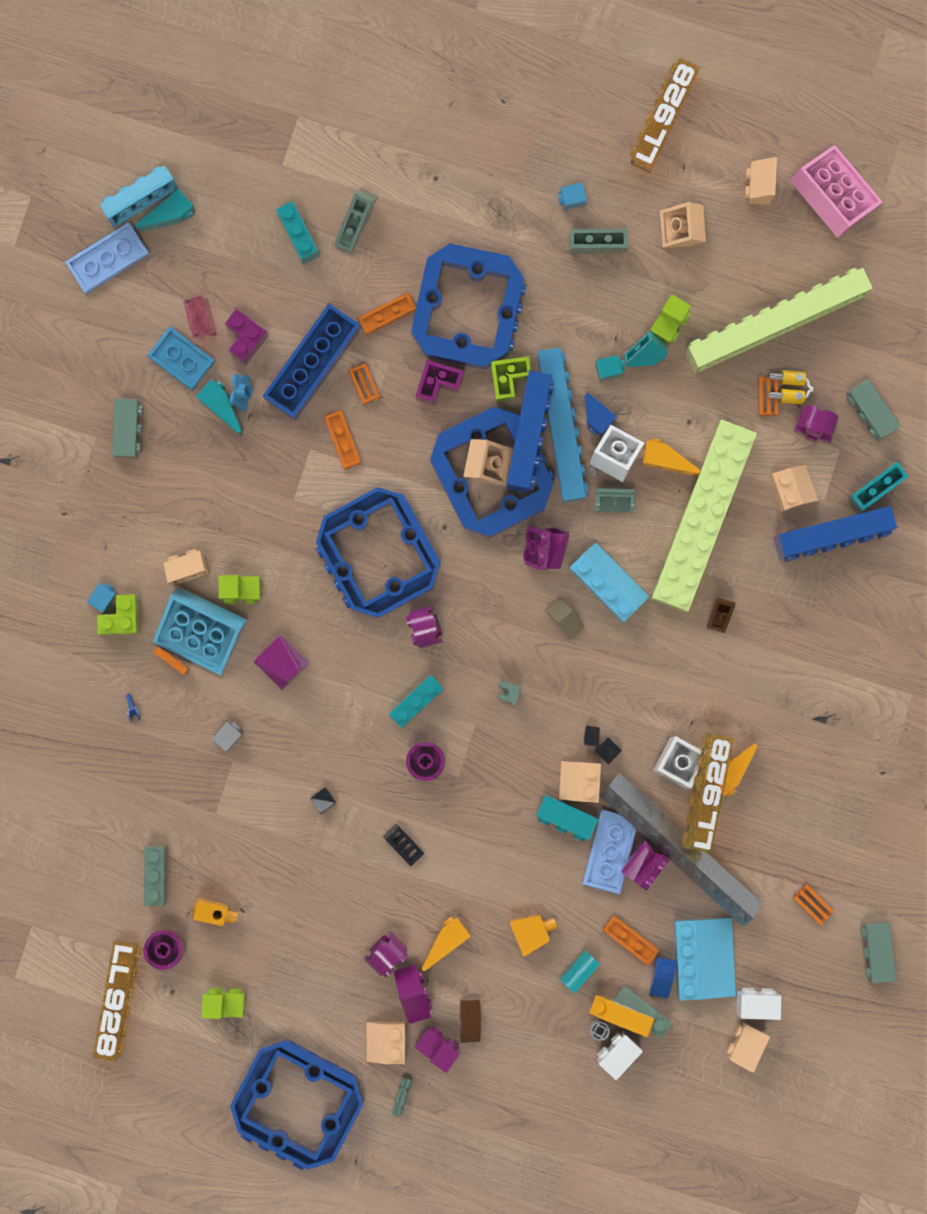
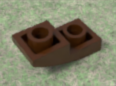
[460,1000,481,1043]

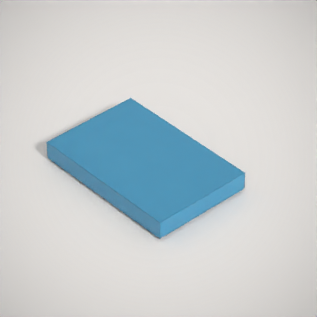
[147,326,216,391]

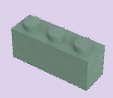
[569,229,628,254]
[846,379,901,441]
[112,399,143,459]
[144,846,167,906]
[861,921,896,983]

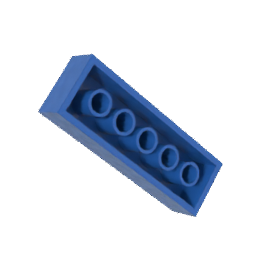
[263,303,361,421]
[506,370,555,493]
[773,506,897,562]

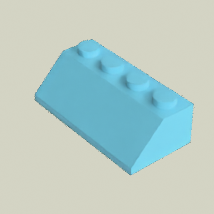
[99,165,178,228]
[569,543,650,624]

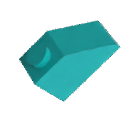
[623,331,668,367]

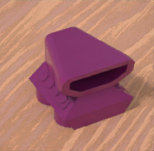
[523,526,569,570]
[254,635,309,690]
[620,840,670,891]

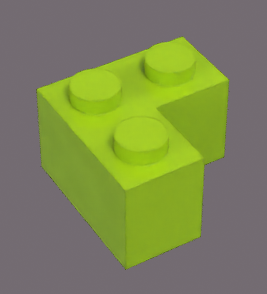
[650,294,691,346]
[491,356,531,403]
[218,575,261,605]
[97,594,140,636]
[201,987,246,1019]

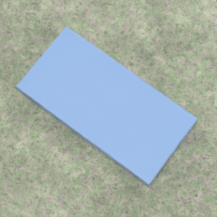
[65,222,150,294]
[582,809,636,894]

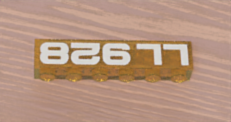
[629,58,700,173]
[682,733,734,853]
[92,939,141,1062]

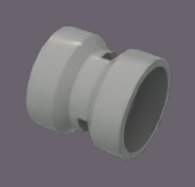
[589,1019,610,1041]

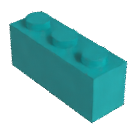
[276,201,320,264]
[848,461,909,513]
[389,675,444,728]
[536,795,599,842]

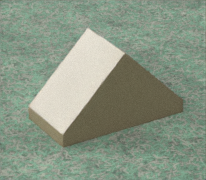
[545,598,584,639]

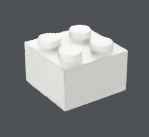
[589,425,644,482]
[653,736,709,789]
[737,987,781,1020]
[597,1031,643,1080]

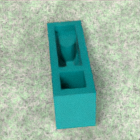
[135,189,196,232]
[196,380,243,436]

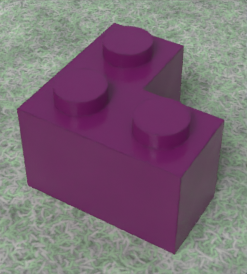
[225,309,269,366]
[416,360,464,405]
[393,964,433,1024]
[415,1026,460,1073]

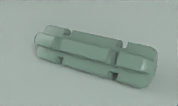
[392,1077,412,1116]

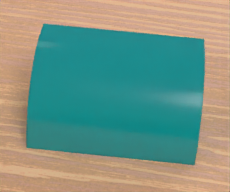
[559,949,600,994]

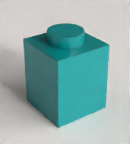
[595,355,625,382]

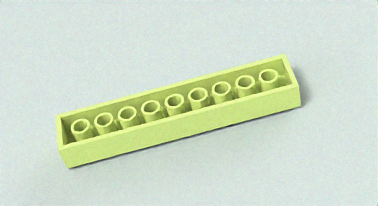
[685,268,873,374]
[651,419,757,613]

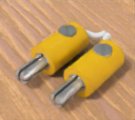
[768,370,813,405]

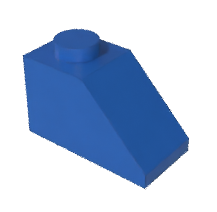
[584,392,617,437]
[649,956,677,998]

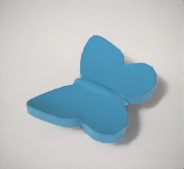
[229,374,253,411]

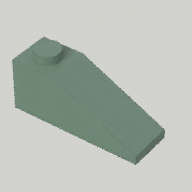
[334,189,378,253]
[613,986,673,1039]

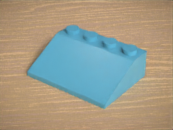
[153,587,247,676]
[674,918,736,1001]

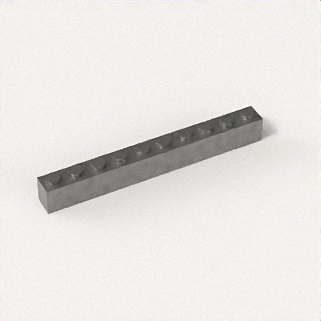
[599,773,763,926]

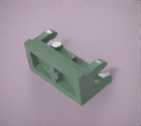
[595,488,635,513]
[498,681,521,706]

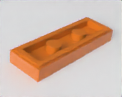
[358,293,416,336]
[324,410,362,470]
[602,915,660,966]

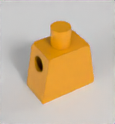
[192,897,238,926]
[509,914,558,957]

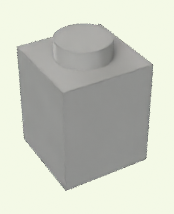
[212,722,243,752]

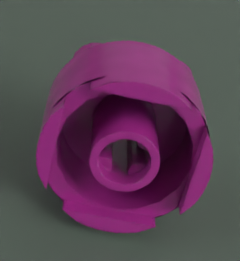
[794,405,839,444]
[406,606,443,649]
[406,742,445,781]
[143,929,185,970]
[363,931,408,977]

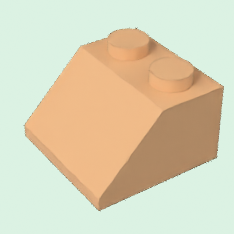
[744,157,777,205]
[660,202,706,248]
[464,439,513,487]
[770,465,818,512]
[164,549,209,586]
[559,761,601,803]
[366,1022,406,1064]
[727,1022,770,1073]

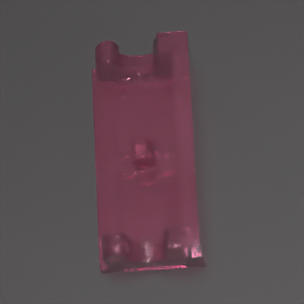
[183,296,217,339]

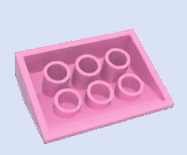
[789,145,883,238]

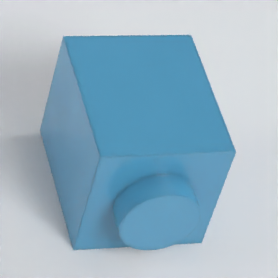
[557,182,587,210]
[87,583,118,614]

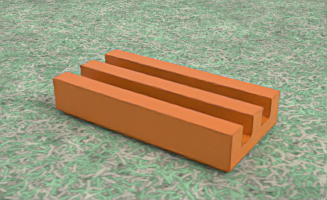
[348,362,381,405]
[758,377,778,416]
[153,647,190,676]
[792,884,834,925]

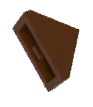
[707,597,736,633]

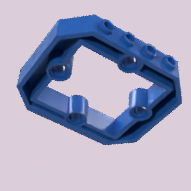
[411,244,527,370]
[430,407,555,538]
[315,487,441,619]
[230,1039,364,1170]

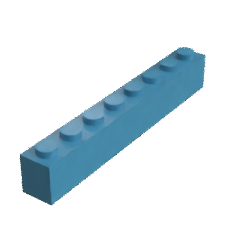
[537,348,589,503]

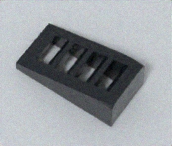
[383,824,425,867]

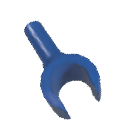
[126,694,140,722]

